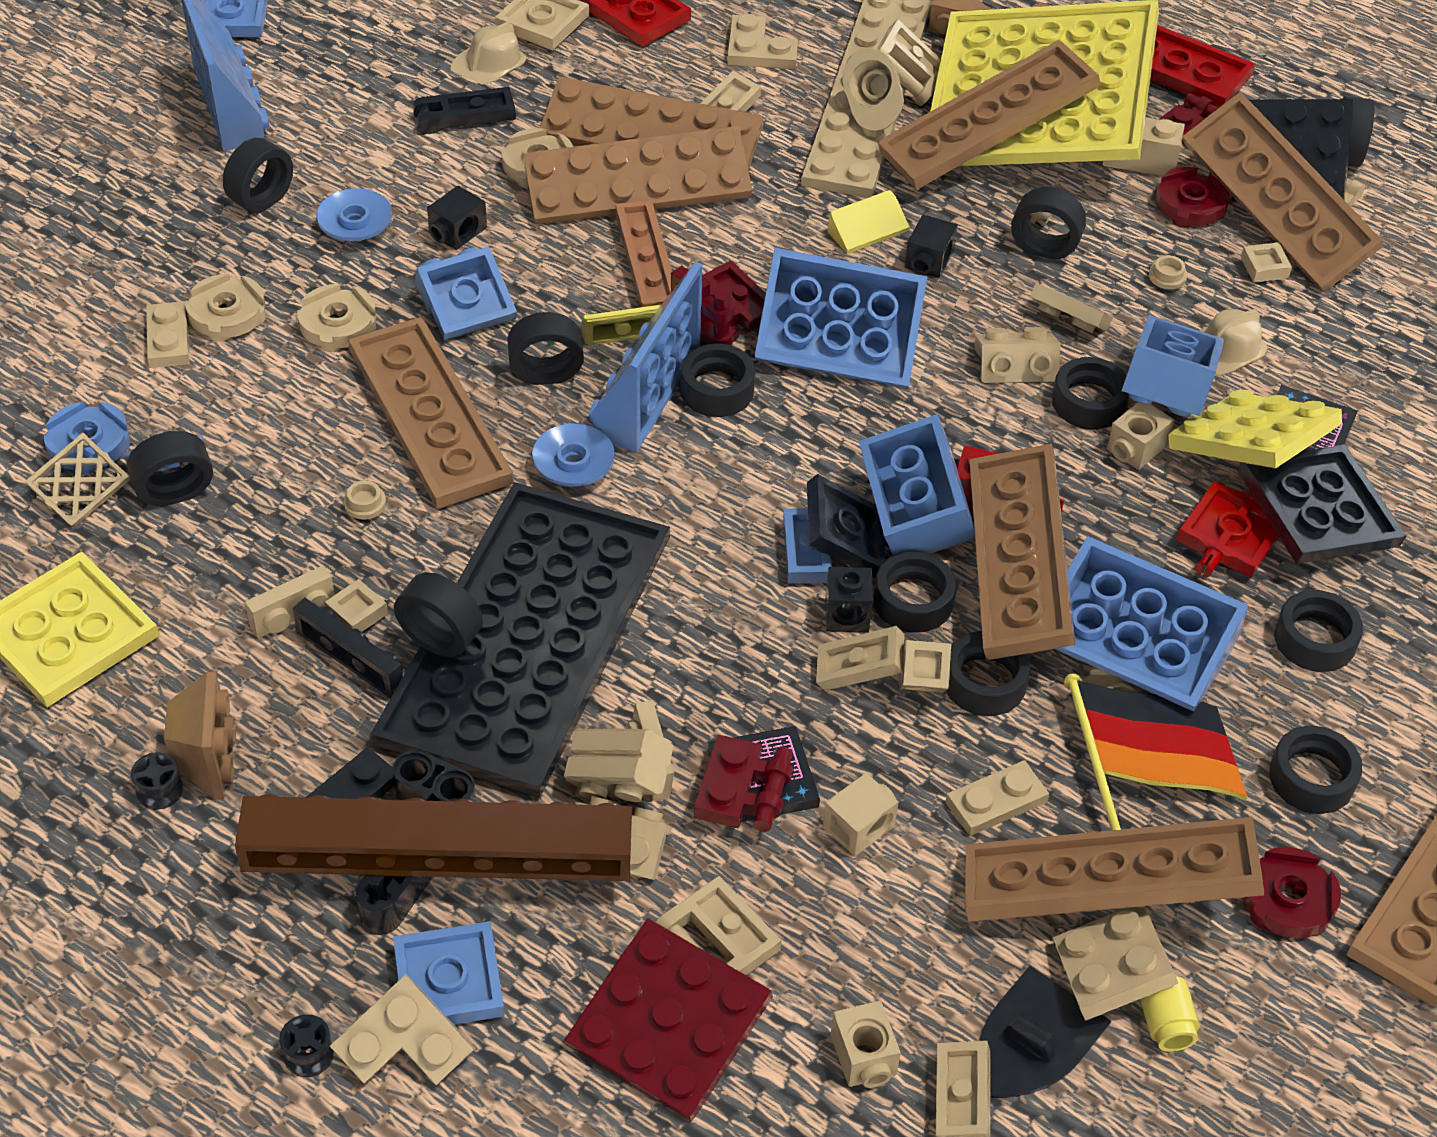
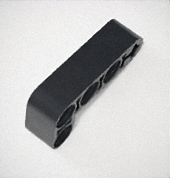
[356,750,476,935]

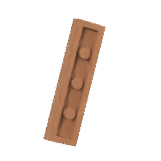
[615,200,672,307]

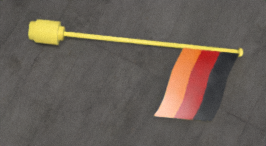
[1064,673,1248,1052]

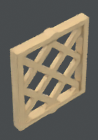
[25,432,131,528]

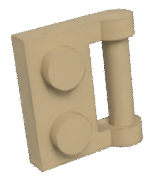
[877,19,941,107]
[656,876,782,975]

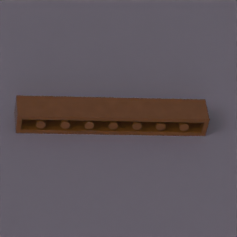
[235,794,632,882]

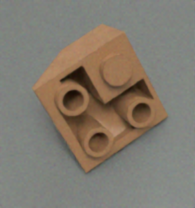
[164,671,236,800]

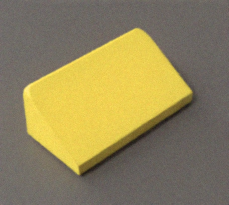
[828,190,910,254]
[581,305,661,346]

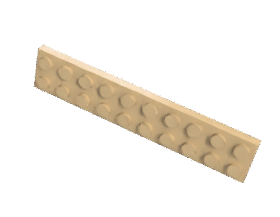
[801,0,933,198]

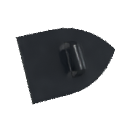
[980,966,1112,1098]

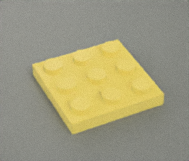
[1168,390,1342,468]
[0,551,159,708]

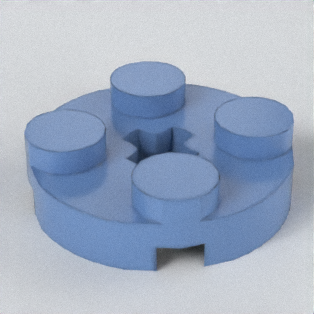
[44,402,130,475]

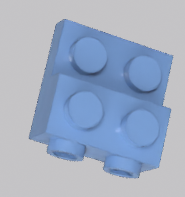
[415,246,517,341]

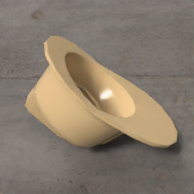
[451,22,527,84]
[842,48,904,131]
[1200,309,1268,376]

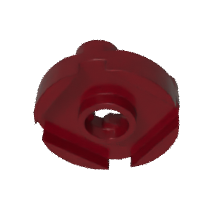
[1155,167,1230,228]
[1242,847,1341,938]

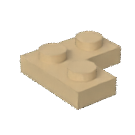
[727,14,798,69]
[330,974,476,1085]

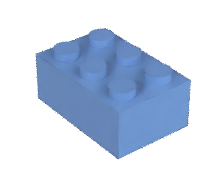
[1122,315,1224,417]
[859,414,975,556]

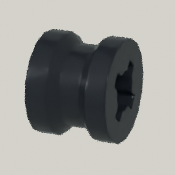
[131,752,183,810]
[279,1014,334,1077]

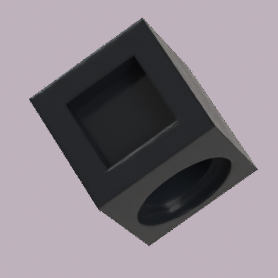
[427,185,487,250]
[904,214,958,278]
[825,567,873,633]

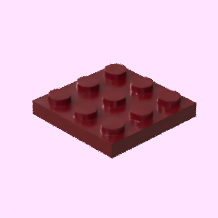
[564,918,773,1122]

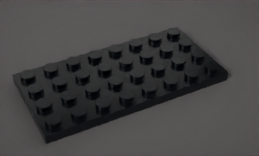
[370,482,670,798]

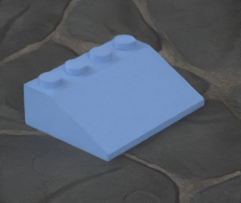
[181,0,270,151]
[754,248,927,388]
[589,262,702,452]
[1055,536,1249,711]

